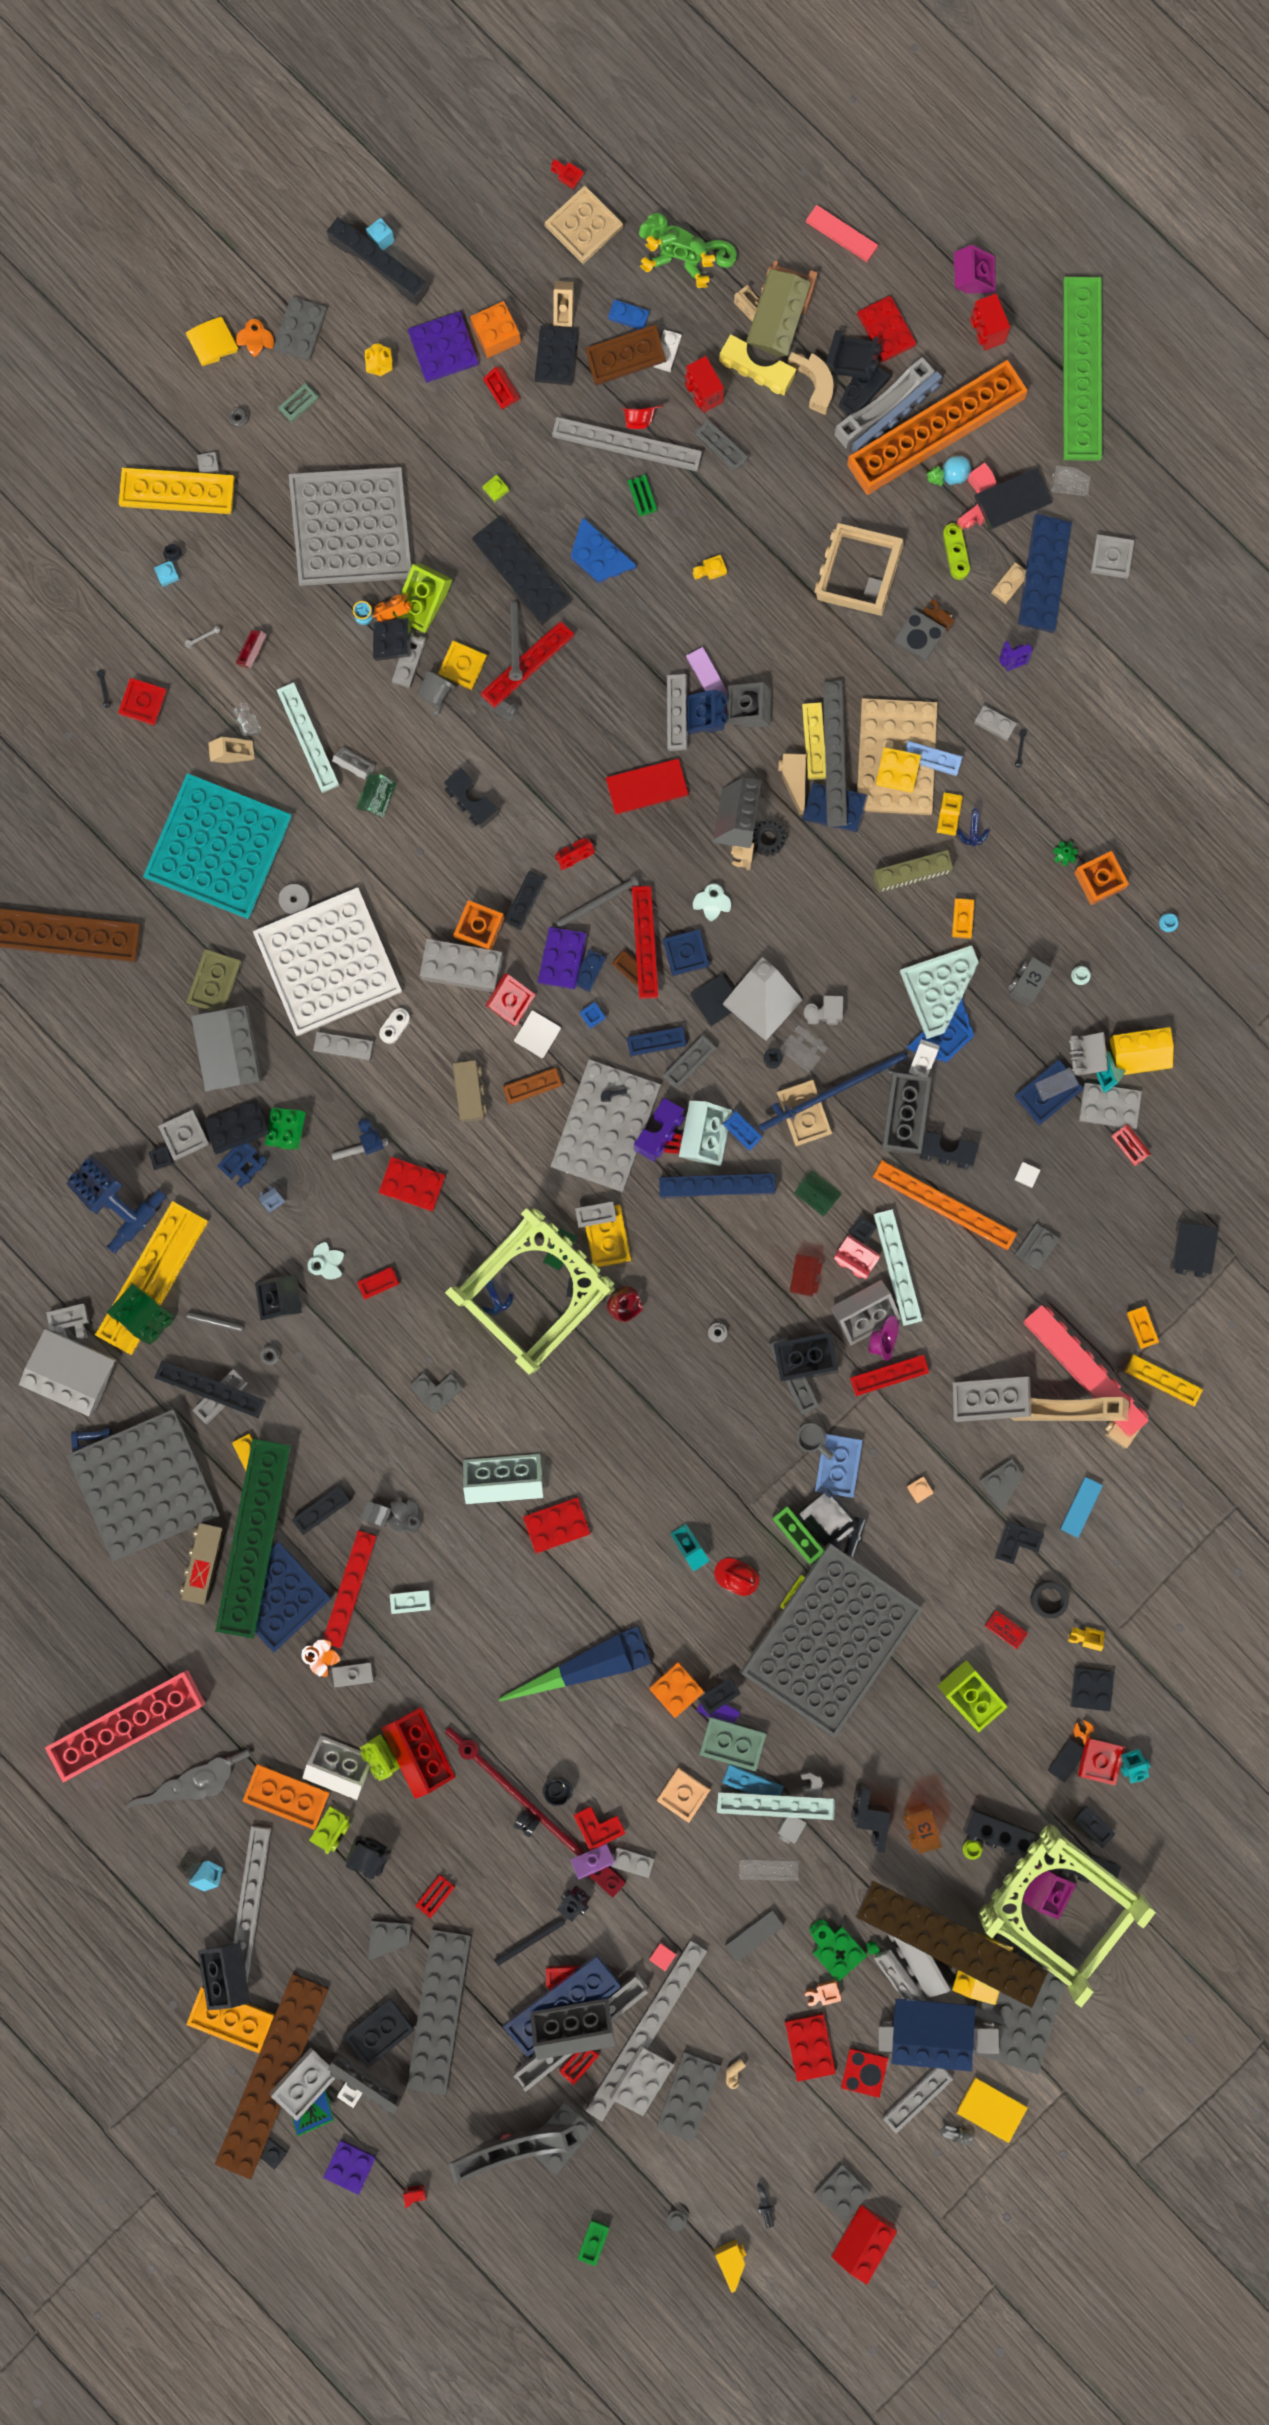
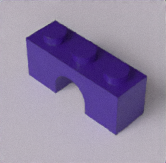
[634,1098,685,1162]

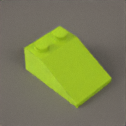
[394,563,453,633]
[937,1660,1007,1733]

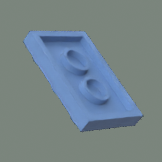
[815,1434,863,1498]

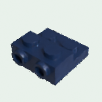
[687,689,727,734]

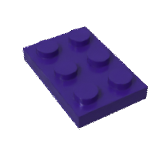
[537,927,587,990]

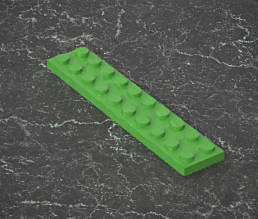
[1063,277,1102,461]

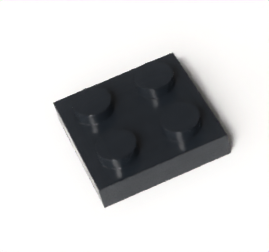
[373,618,411,661]
[1070,1667,1114,1711]

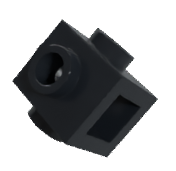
[557,1885,591,1922]

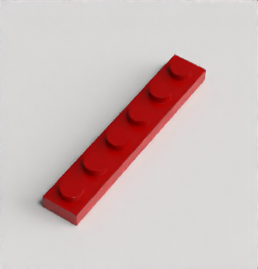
[481,621,574,708]
[632,886,658,999]
[323,1530,377,1648]

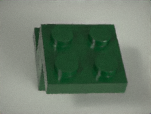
[106,1283,176,1345]

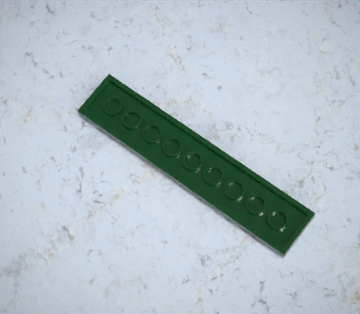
[215,1439,291,1639]

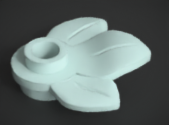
[693,883,731,921]
[307,1242,344,1279]

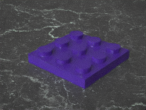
[408,311,479,383]

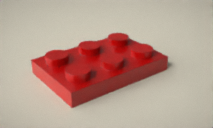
[857,296,916,363]
[378,1157,446,1212]
[523,1497,590,1554]
[785,2013,836,2082]

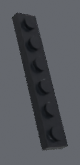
[154,1360,266,1419]

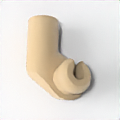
[725,2058,746,2089]

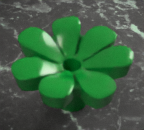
[1053,842,1078,866]

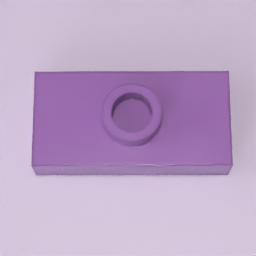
[571,1844,614,1880]

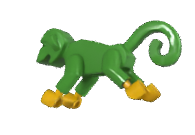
[639,213,737,288]

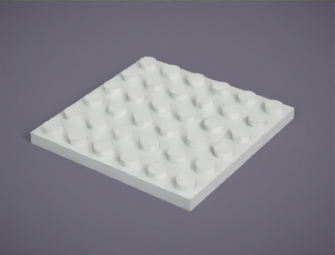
[253,888,402,1036]

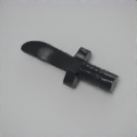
[757,2183,775,2228]

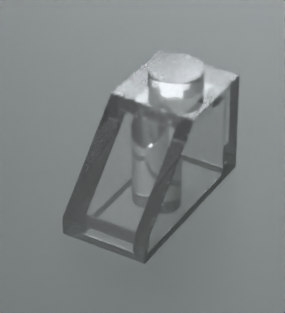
[1051,465,1090,496]

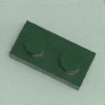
[543,1228,577,1271]

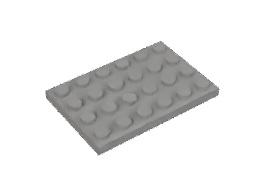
[550,1060,661,1193]

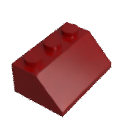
[831,2204,897,2285]

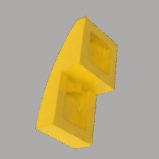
[937,792,962,836]

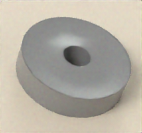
[279,884,310,915]

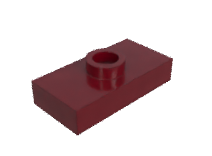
[235,630,266,668]

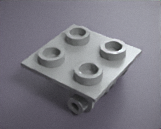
[1069,1032,1108,1076]

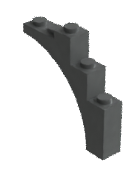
[448,2124,581,2183]

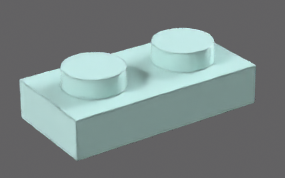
[390,1590,431,1614]

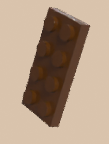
[585,324,667,386]

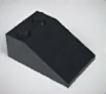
[773,1332,839,1382]

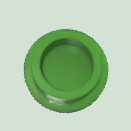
[926,465,945,486]

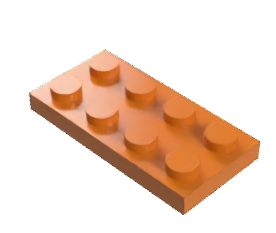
[243,1764,330,1830]

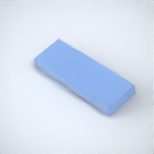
[904,741,962,776]

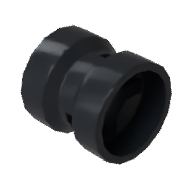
[513,1810,540,1838]

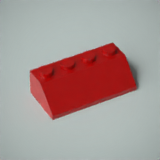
[381,1707,455,1799]

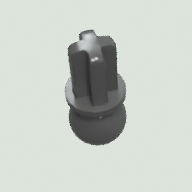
[940,2125,974,2146]

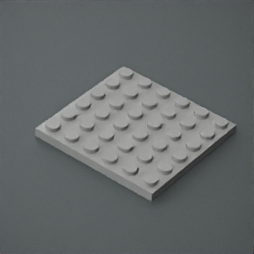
[289,467,411,586]

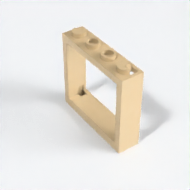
[814,523,904,616]

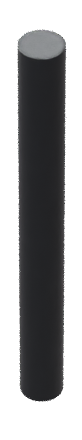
[494,1917,565,1966]

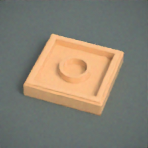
[656,1767,711,1823]

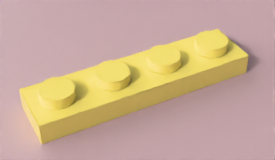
[802,703,826,780]

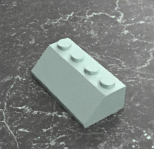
[463,1454,543,1504]

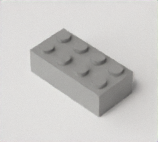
[420,939,503,993]

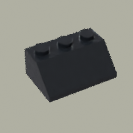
[198,1943,250,2011]

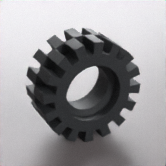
[752,819,786,856]

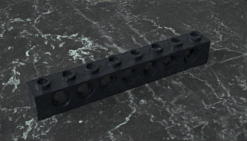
[963,1808,1122,1889]

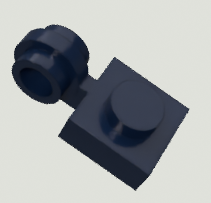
[357,1118,384,1155]

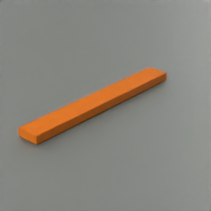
[872,1160,1017,1250]

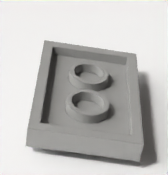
[1079,1083,1142,1130]
[610,2045,674,2116]
[269,2048,335,2121]

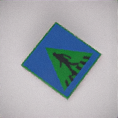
[292,2089,334,2136]

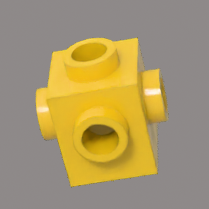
[365,343,392,376]

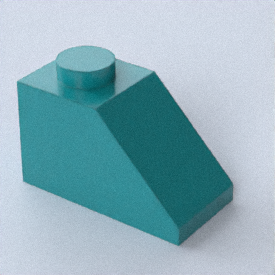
[670,1524,710,1571]

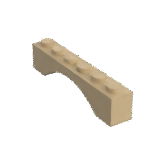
[1010,1397,1129,1421]

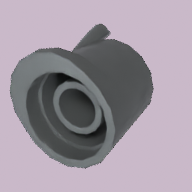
[417,671,456,717]

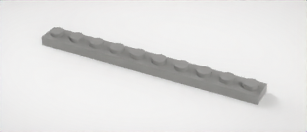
[585,1939,707,2122]

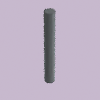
[186,1311,244,1332]

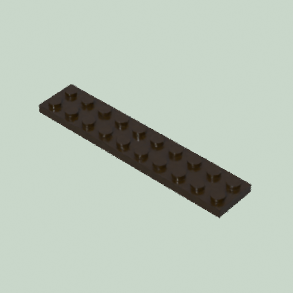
[855,1880,1048,2008]

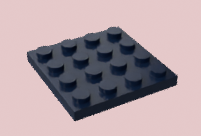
[221,1542,332,1652]

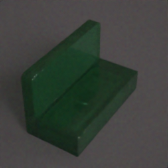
[357,774,396,818]
[794,1171,841,1217]

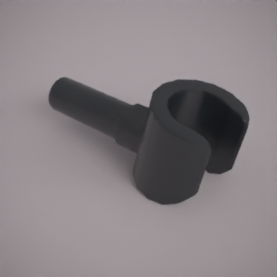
[601,1089,627,1102]

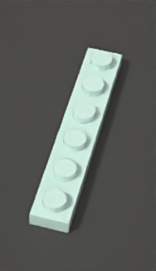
[277,683,339,793]
[874,1209,922,1326]
[717,1792,835,1820]

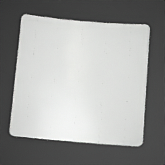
[514,1011,561,1058]

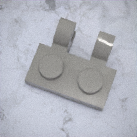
[46,1303,89,1340]

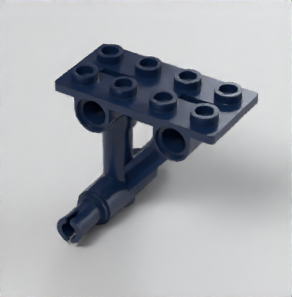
[66,1156,167,1254]

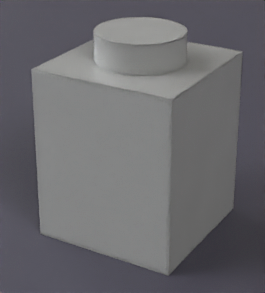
[777,1817,807,1844]

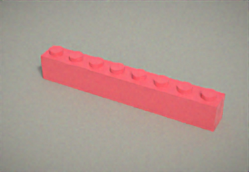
[1024,1305,1149,1438]

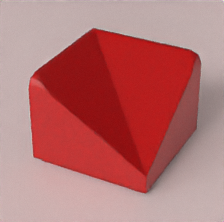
[403,2185,426,2208]

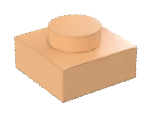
[906,1477,933,1503]

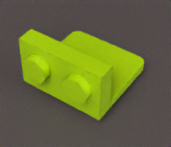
[359,1734,400,1781]

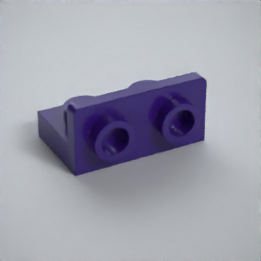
[999,641,1033,672]

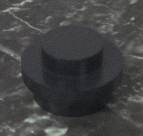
[163,544,182,562]

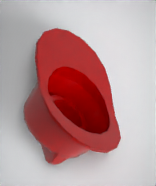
[620,405,664,429]
[714,1558,759,1596]

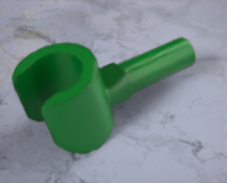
[866,1942,880,1956]

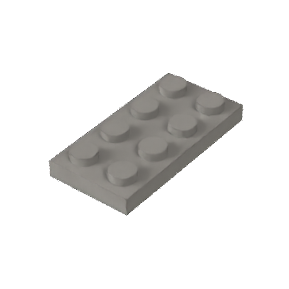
[953,1377,1031,1422]

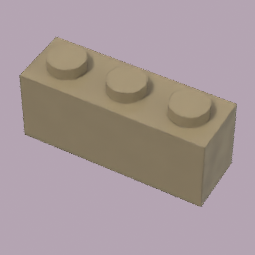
[453,1061,487,1122]

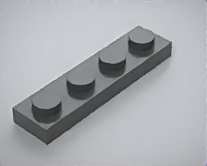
[768,1337,819,1415]

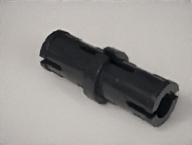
[843,1517,867,1558]

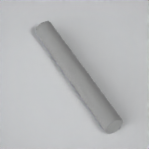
[331,1137,389,1160]

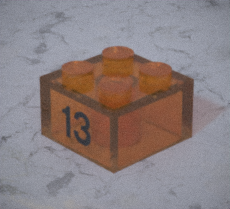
[902,1803,942,1854]

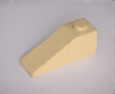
[778,754,806,815]

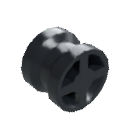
[763,1048,783,1069]

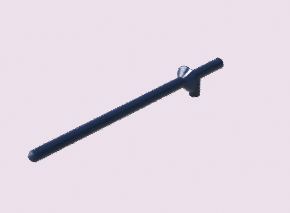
[759,1052,907,1131]

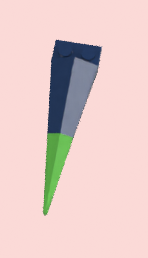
[498,1626,652,1701]

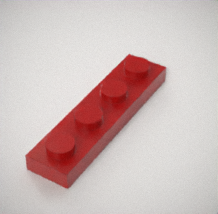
[850,1355,929,1397]

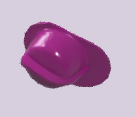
[868,1315,899,1361]

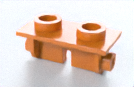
[372,593,412,622]

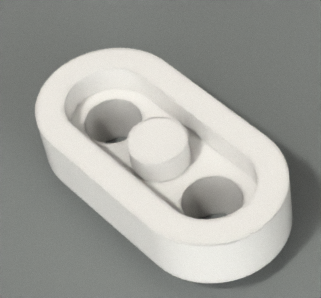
[379,1008,410,1044]

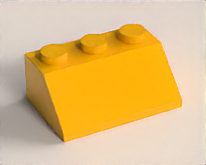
[1110,1027,1174,1075]
[952,1932,1014,2005]

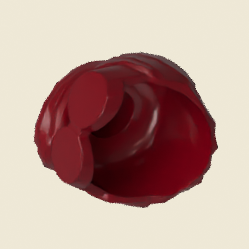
[606,1286,643,1322]

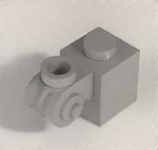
[804,996,843,1025]

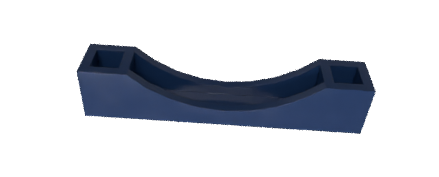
[659,1174,775,1199]

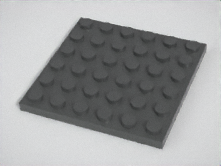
[66,1409,221,1562]

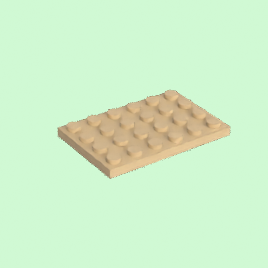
[857,698,937,815]

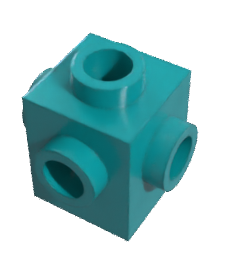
[1120,1748,1150,1784]

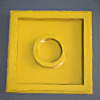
[438,641,487,691]

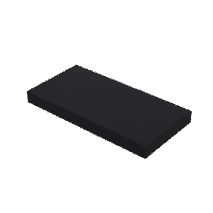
[974,468,1053,531]

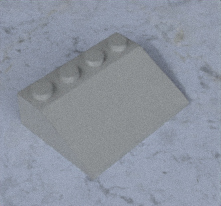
[19,1328,116,1416]

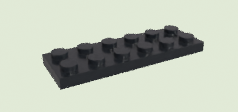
[472,515,571,626]

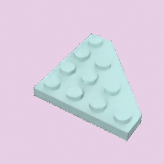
[900,945,979,1039]

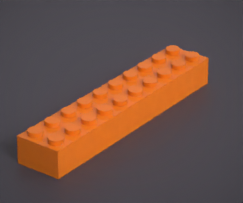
[847,360,1028,495]

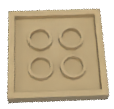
[545,186,623,264]

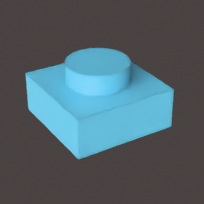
[154,561,180,587]

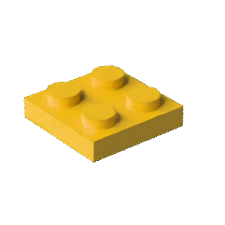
[875,747,921,793]

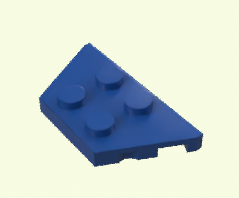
[571,518,636,583]
[907,999,974,1063]

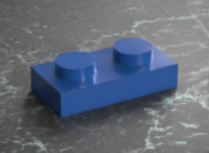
[608,300,649,330]

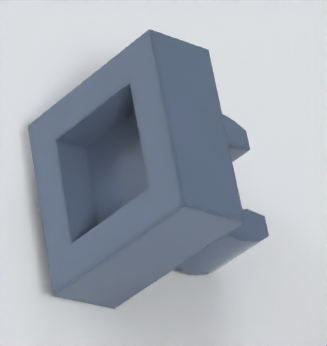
[258,1186,285,1213]

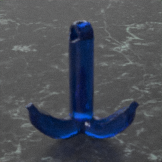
[957,808,990,847]
[482,1280,513,1315]

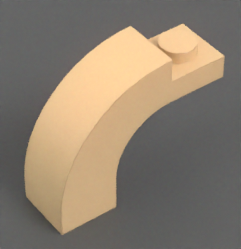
[788,352,833,415]

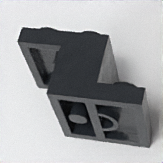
[851,1783,891,1853]

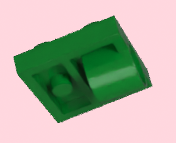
[265,1108,306,1150]

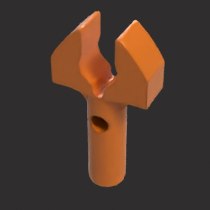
[1073,1720,1094,1746]

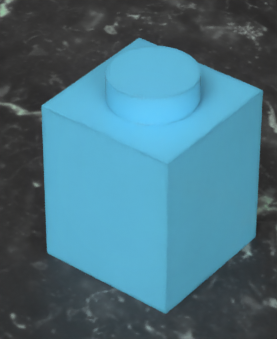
[366,218,394,250]

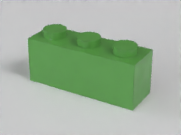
[772,1506,824,1564]

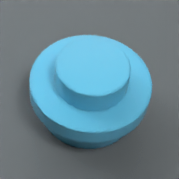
[1159,913,1179,932]

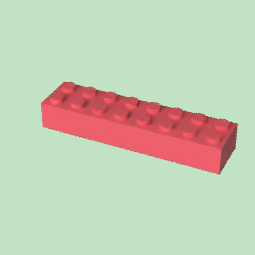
[45,1670,206,1782]

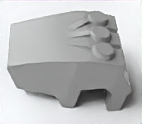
[800,1770,824,1798]

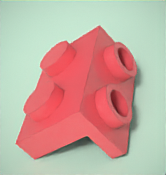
[834,1235,881,1279]

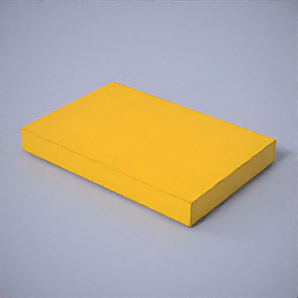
[585,1204,631,1267]
[956,2077,1028,2143]

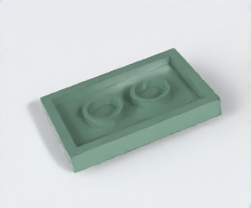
[699,1716,767,1771]

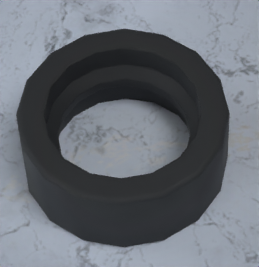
[1030,1581,1069,1619]

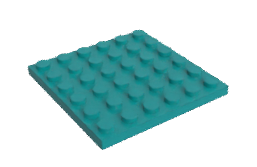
[143,773,293,920]

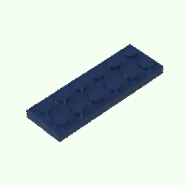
[1017,514,1072,633]
[503,1954,621,2057]

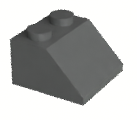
[727,682,771,728]

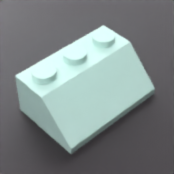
[679,1101,732,1166]

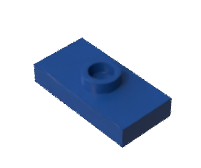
[722,1110,762,1151]

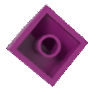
[954,245,996,294]
[1022,1865,1077,1920]

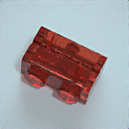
[789,1254,822,1297]

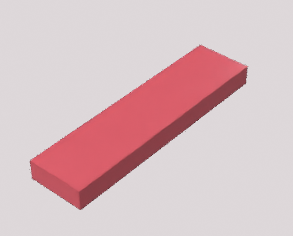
[806,205,878,262]

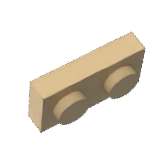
[991,562,1026,604]

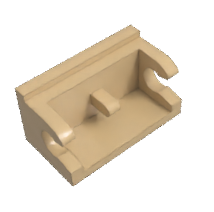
[734,285,760,322]
[731,843,754,870]

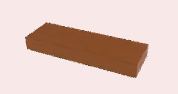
[502,1068,563,1105]

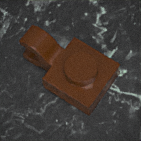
[924,599,955,631]

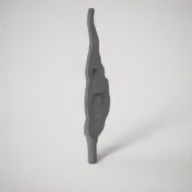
[126,1749,251,1809]

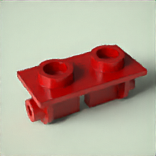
[554,838,595,870]

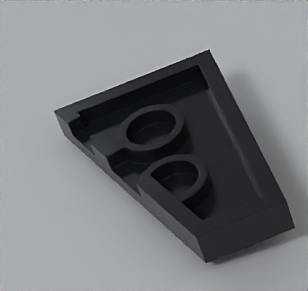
[839,366,890,416]

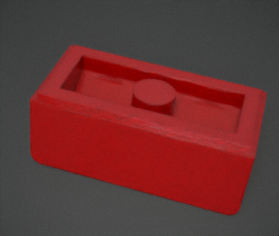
[483,367,521,409]

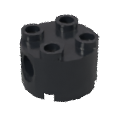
[346,1836,391,1879]

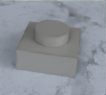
[197,452,219,474]

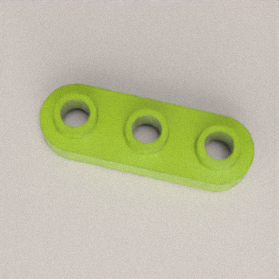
[943,523,970,580]

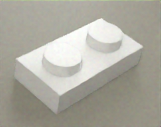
[653,330,682,372]
[909,1039,939,1077]

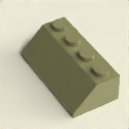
[746,269,811,357]

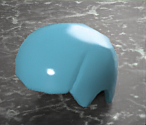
[942,455,972,485]

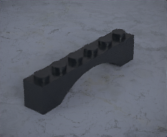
[327,217,428,306]

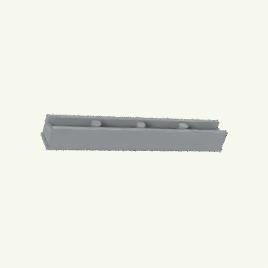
[513,1972,649,2092]

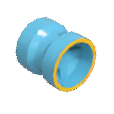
[353,601,373,625]

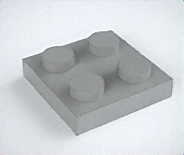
[1090,534,1134,579]
[158,1110,210,1161]

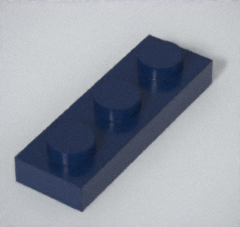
[626,1027,686,1057]

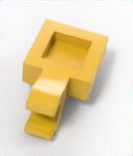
[692,555,727,580]
[1068,1627,1105,1651]

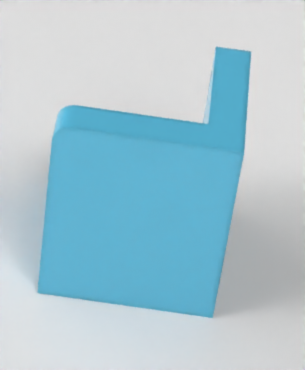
[189,1861,223,1891]

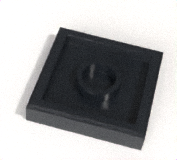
[690,974,733,1027]

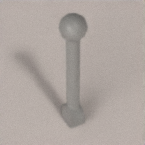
[185,626,221,648]

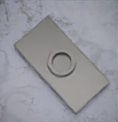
[332,1662,374,1688]

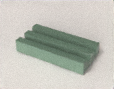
[278,383,319,423]

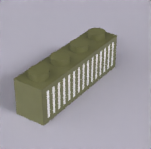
[873,850,953,893]

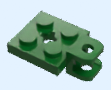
[809,1919,867,1982]

